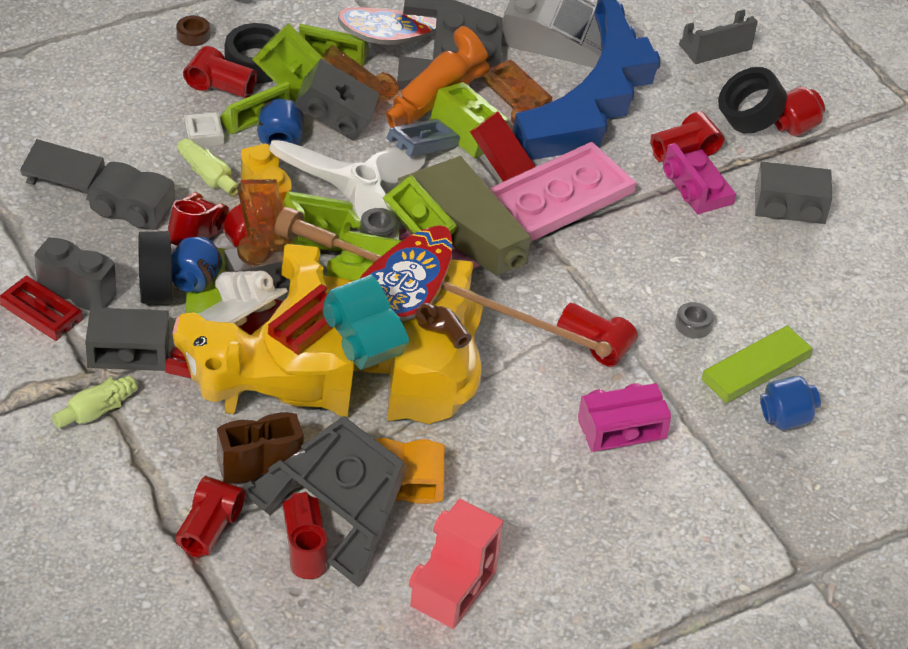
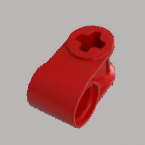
[167,192,230,246]

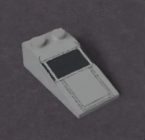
[502,0,644,68]

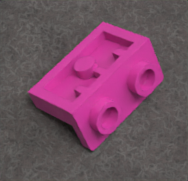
[663,143,736,215]

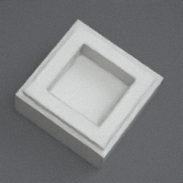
[184,112,224,147]

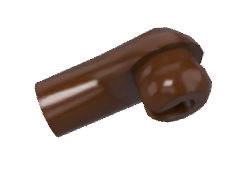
[415,303,471,349]

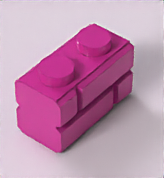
[578,383,671,452]

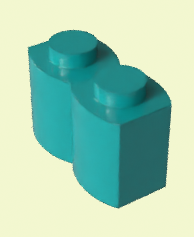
[323,274,410,370]

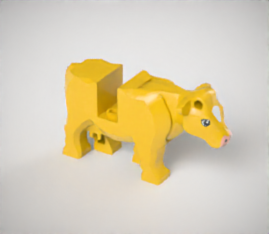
[172,244,483,424]

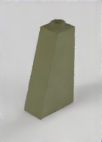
[398,155,531,276]

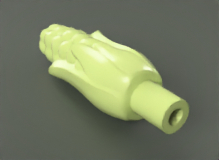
[177,138,240,196]
[52,376,138,429]

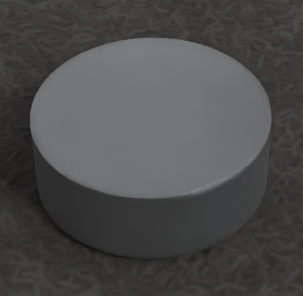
[360,208,398,239]
[675,302,714,338]

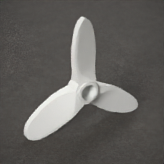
[269,140,426,240]

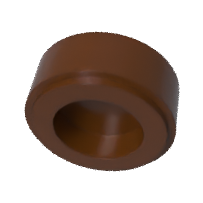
[176,15,210,46]

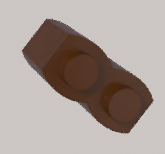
[217,412,304,483]

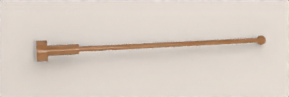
[275,207,612,357]

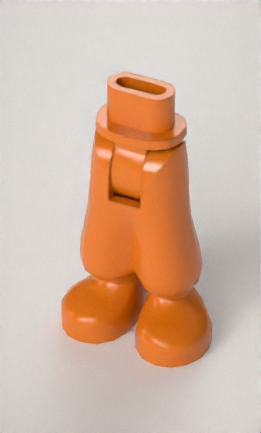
[386,26,490,128]

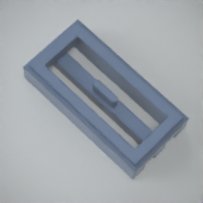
[386,119,461,157]

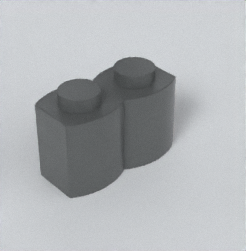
[88,162,175,229]
[34,237,117,311]

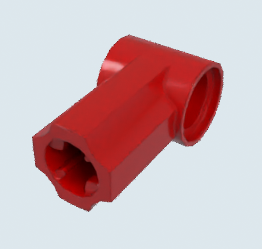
[183,46,257,98]
[650,111,725,163]
[557,302,638,367]
[176,475,246,558]
[282,492,327,580]

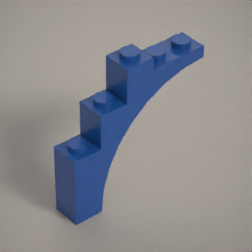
[512,0,660,160]

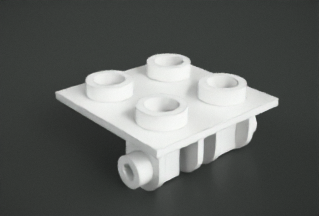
[199,271,288,326]

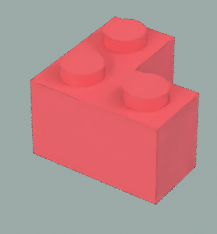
[409,498,503,629]

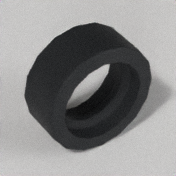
[224,23,280,84]
[718,67,787,133]
[138,231,172,304]

